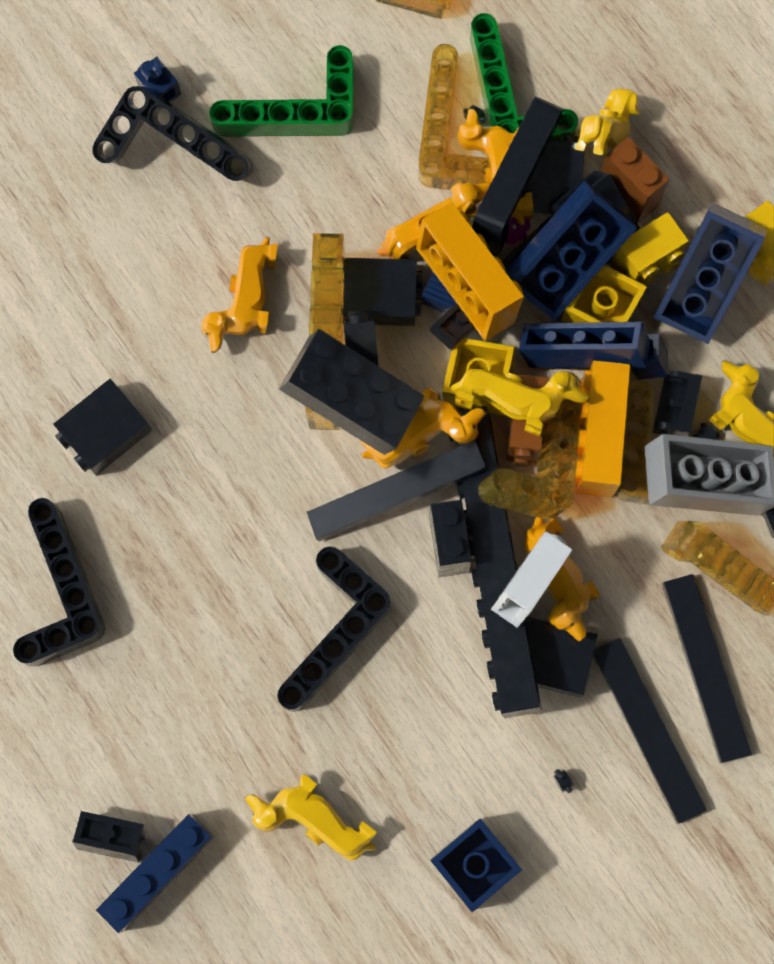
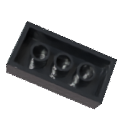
[279,328,425,455]

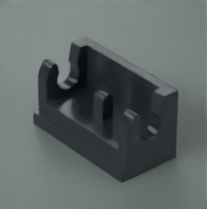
[652,370,702,437]
[72,811,145,863]

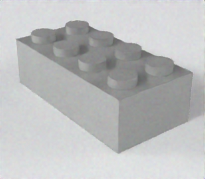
[645,434,774,516]

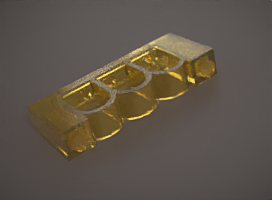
[305,233,346,430]

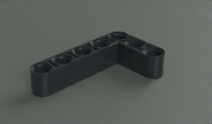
[92,86,253,181]
[472,96,564,257]
[13,498,105,667]
[277,546,391,712]

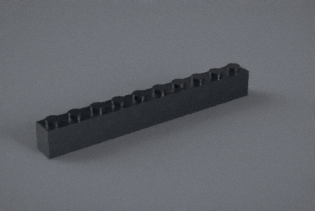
[449,406,542,719]

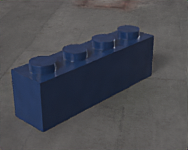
[519,322,651,368]
[96,814,215,933]

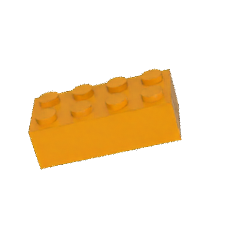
[416,202,524,341]
[572,361,630,498]

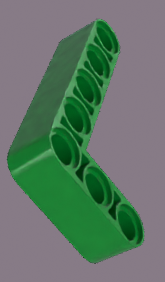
[470,13,579,140]
[209,45,354,137]

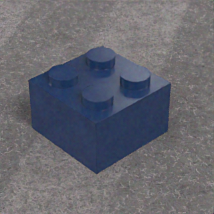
[430,818,522,912]

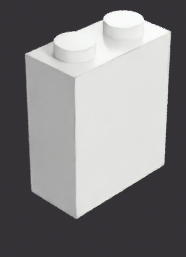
[491,531,572,628]

